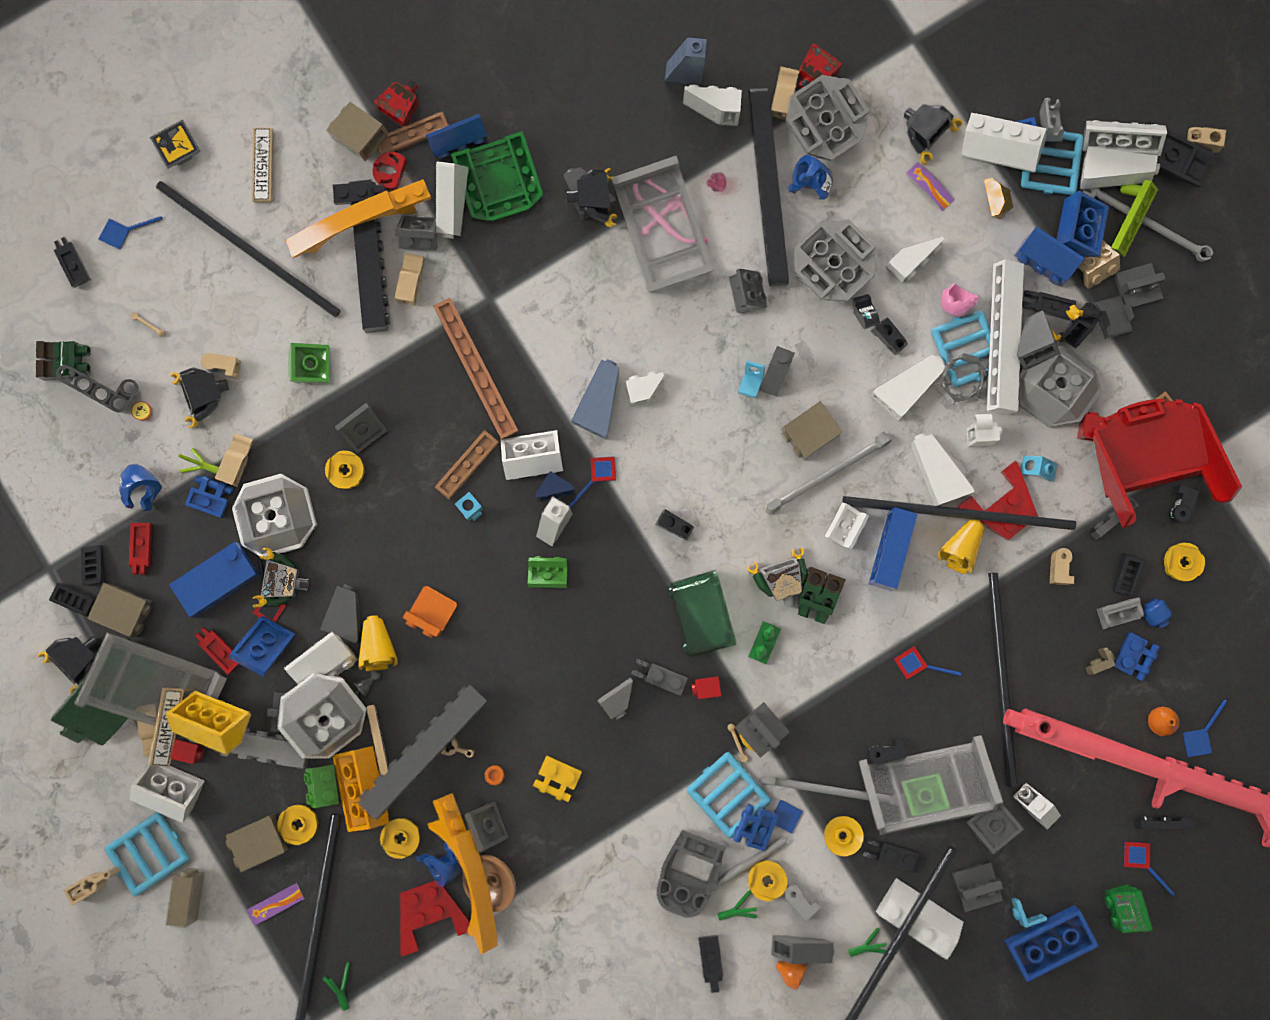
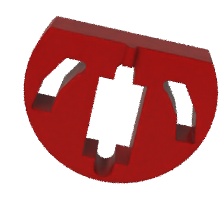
[372,152,407,191]

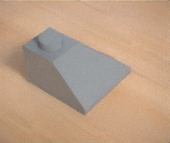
[598,678,633,720]

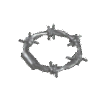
[937,353,989,405]

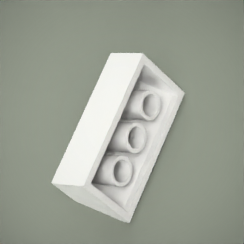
[961,113,1047,172]
[1083,120,1167,156]
[876,878,963,959]

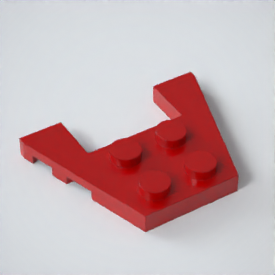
[957,461,1038,540]
[400,880,470,957]

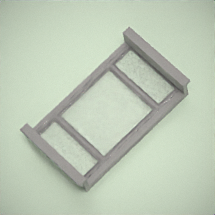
[612,156,715,293]
[75,633,227,743]
[859,735,1003,835]

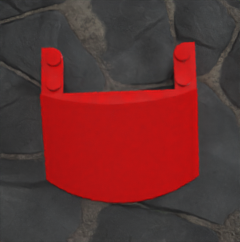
[1092,399,1242,528]

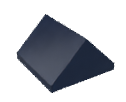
[535,471,576,502]

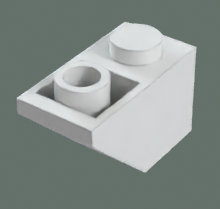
[626,371,664,406]
[1013,783,1061,830]

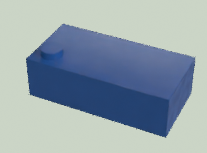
[868,507,918,591]
[169,542,261,618]
[1004,905,1098,982]

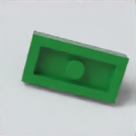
[748,621,781,664]

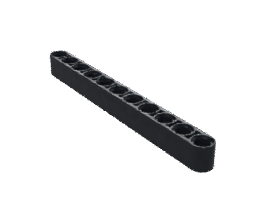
[749,87,789,287]

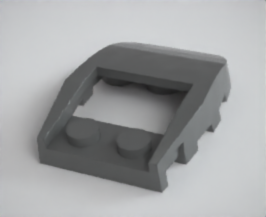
[657,829,726,918]

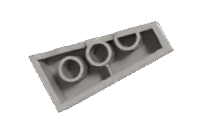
[221,728,309,768]

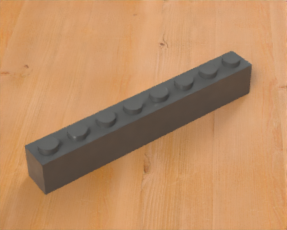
[358,685,488,820]

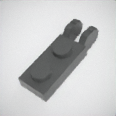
[631,659,688,696]

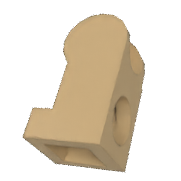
[1187,127,1226,153]
[201,353,241,379]
[1050,548,1074,586]

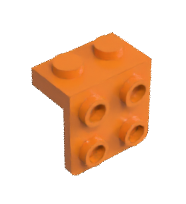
[403,586,457,638]

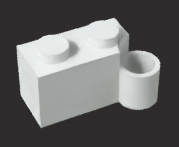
[967,414,1002,447]

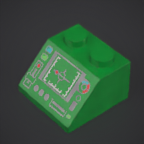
[1105,884,1153,933]

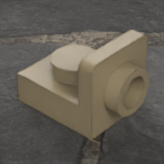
[1085,647,1115,675]

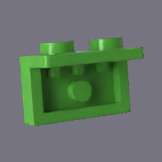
[528,556,568,588]
[304,765,339,808]

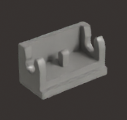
[1039,98,1064,142]
[1096,598,1144,629]

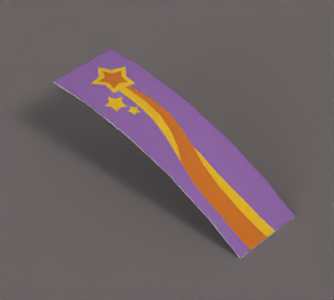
[906,162,954,211]
[247,883,304,926]

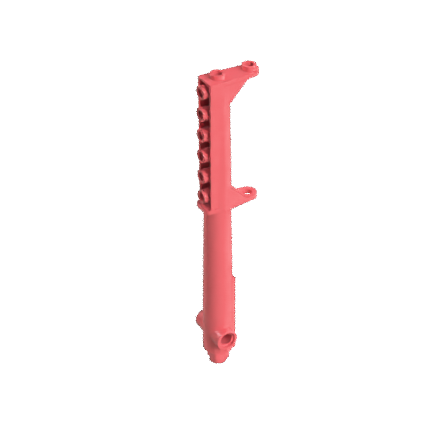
[1003,709,1270,848]

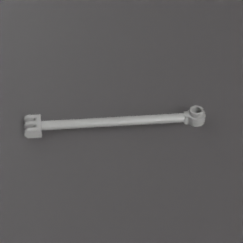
[1082,188,1213,262]
[766,432,892,514]
[759,775,907,806]

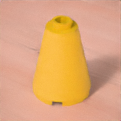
[937,519,985,574]
[358,616,398,671]

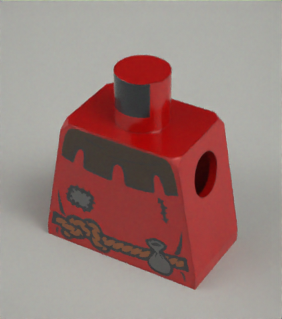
[798,43,842,89]
[374,79,419,127]

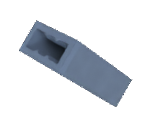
[665,37,707,85]
[571,359,619,440]

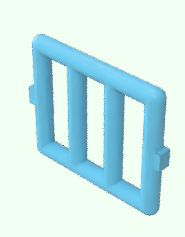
[1021,132,1083,195]
[931,311,991,387]
[687,752,771,838]
[105,812,190,896]

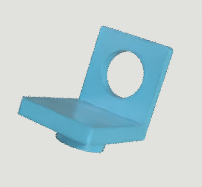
[738,361,765,398]
[1021,456,1057,482]
[455,492,484,522]
[1011,898,1047,928]

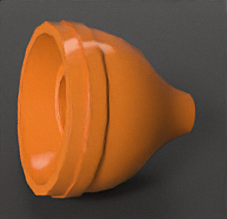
[1148,707,1180,736]
[776,961,808,991]

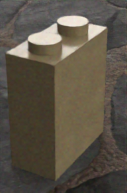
[326,102,388,161]
[781,401,843,460]
[87,583,152,637]
[226,814,289,872]
[166,868,204,928]

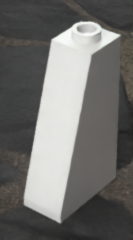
[1080,146,1160,189]
[436,161,468,239]
[870,355,945,420]
[910,433,975,506]
[536,497,573,547]

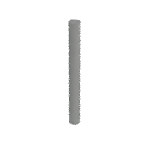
[718,837,787,886]

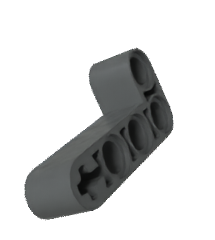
[56,365,139,413]

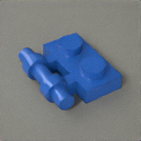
[185,475,234,518]
[1113,632,1160,682]
[733,804,779,851]

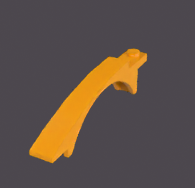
[286,179,431,258]
[428,793,498,954]

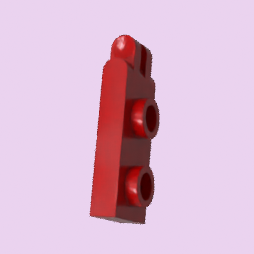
[129,523,152,575]
[195,627,240,675]

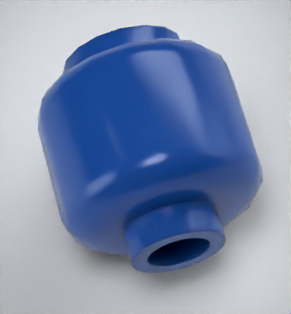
[1143,598,1172,628]

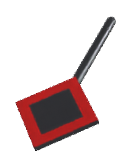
[252,558,287,623]

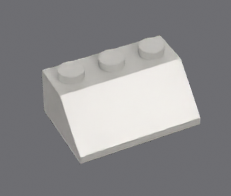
[501,430,563,480]
[284,632,358,684]
[129,763,205,823]

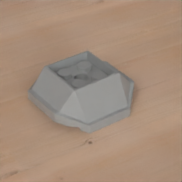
[786,75,870,161]
[794,220,876,302]
[1018,344,1102,428]

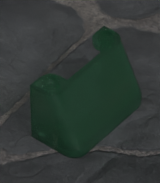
[667,570,736,657]

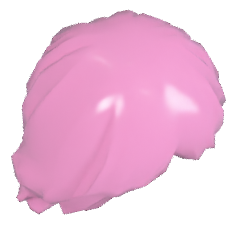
[941,283,978,317]

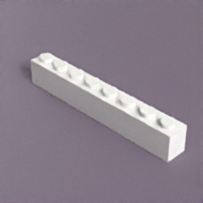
[987,259,1024,415]

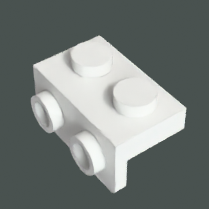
[825,503,869,549]

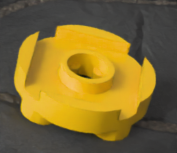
[325,451,365,489]
[1164,543,1205,582]
[277,804,318,845]
[380,818,420,859]
[748,860,787,901]

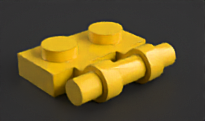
[533,756,582,802]

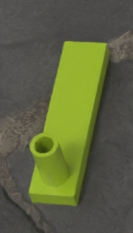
[1111,180,1158,257]

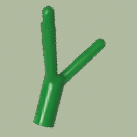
[717,890,757,921]
[848,928,886,957]
[323,962,350,1011]

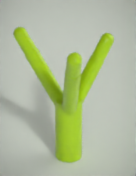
[178,448,219,474]

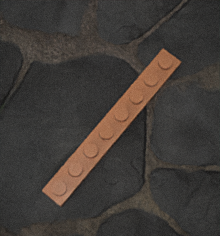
[433,298,519,440]

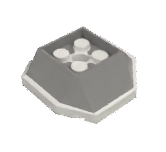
[232,474,317,557]
[278,673,367,759]

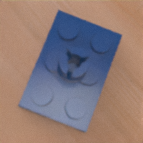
[229,616,295,677]

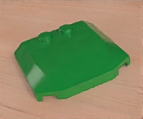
[451,131,543,222]

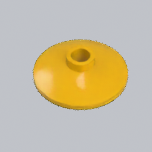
[824,816,863,856]

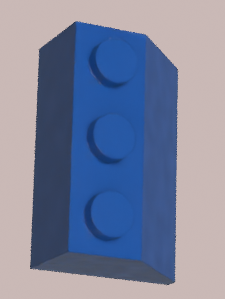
[426,114,487,159]
[1056,191,1109,257]
[1014,227,1084,286]

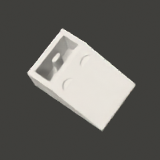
[683,85,742,126]

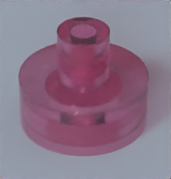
[707,172,726,192]

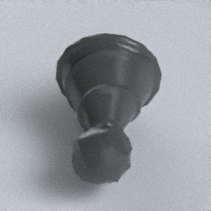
[353,671,381,697]

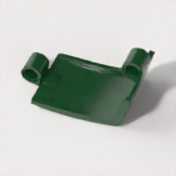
[51,638,157,745]

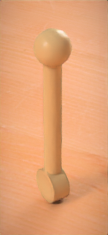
[130,312,165,337]
[727,724,748,762]

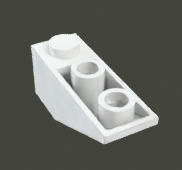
[886,237,945,282]

